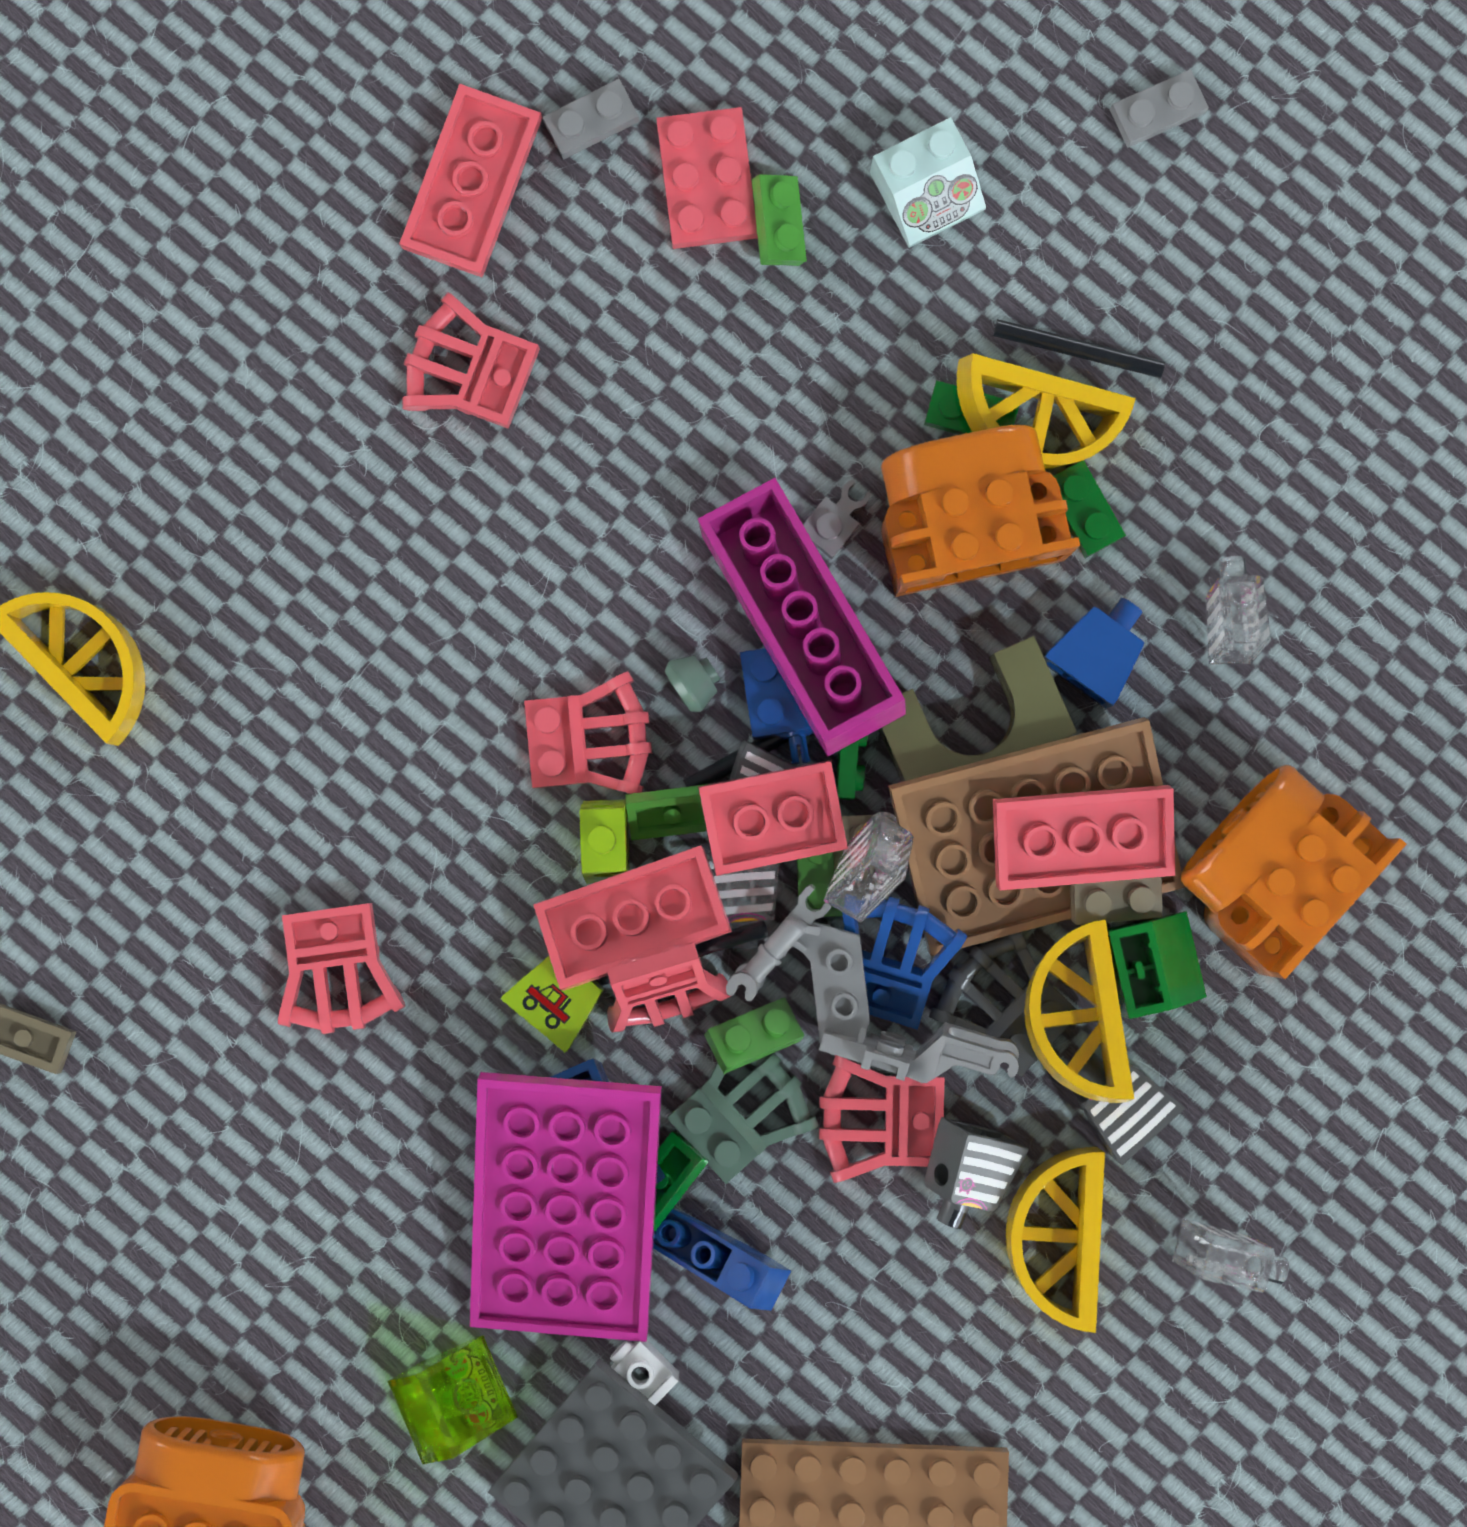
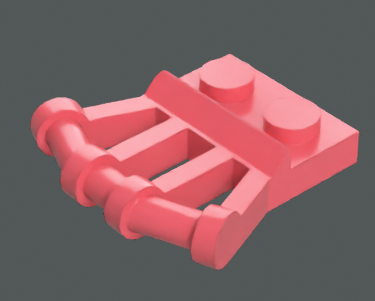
[402,292,540,429]
[524,671,652,794]
[278,903,405,1034]
[607,943,731,1032]
[819,1055,945,1183]

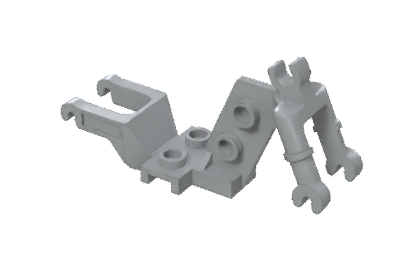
[726,884,1019,1083]

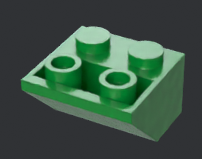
[1107,911,1207,1019]

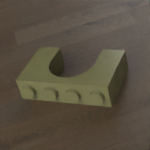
[878,636,1077,782]

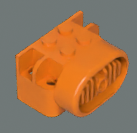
[881,425,1080,597]
[1181,765,1407,979]
[104,1416,305,1527]

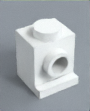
[610,1340,679,1405]

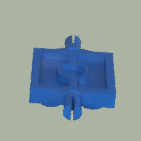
[740,648,814,764]

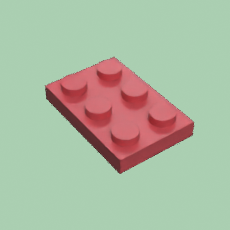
[656,107,758,249]
[698,760,848,876]

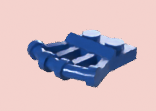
[842,896,968,1030]

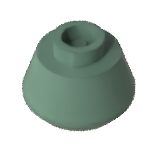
[664,655,720,712]

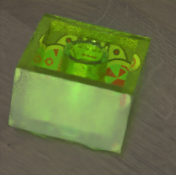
[387,1335,518,1465]

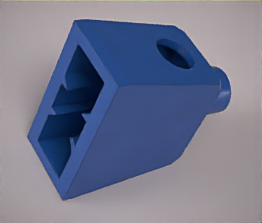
[1043,598,1144,709]

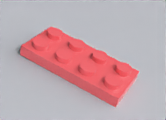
[399,84,542,278]
[993,785,1175,891]
[533,845,732,991]

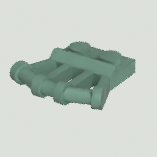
[667,1053,819,1184]

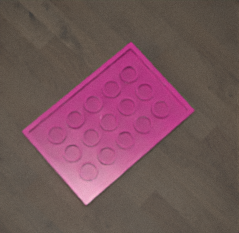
[470,1072,662,1342]

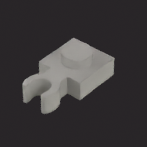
[803,480,870,560]

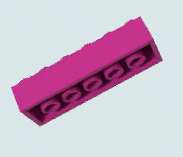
[697,478,906,757]

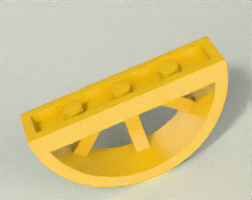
[957,353,1136,469]
[0,592,145,746]
[1024,919,1135,1103]
[1006,1147,1105,1333]

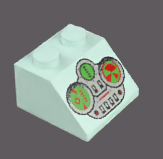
[870,117,986,248]

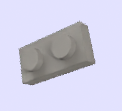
[1110,69,1209,148]
[543,79,639,160]

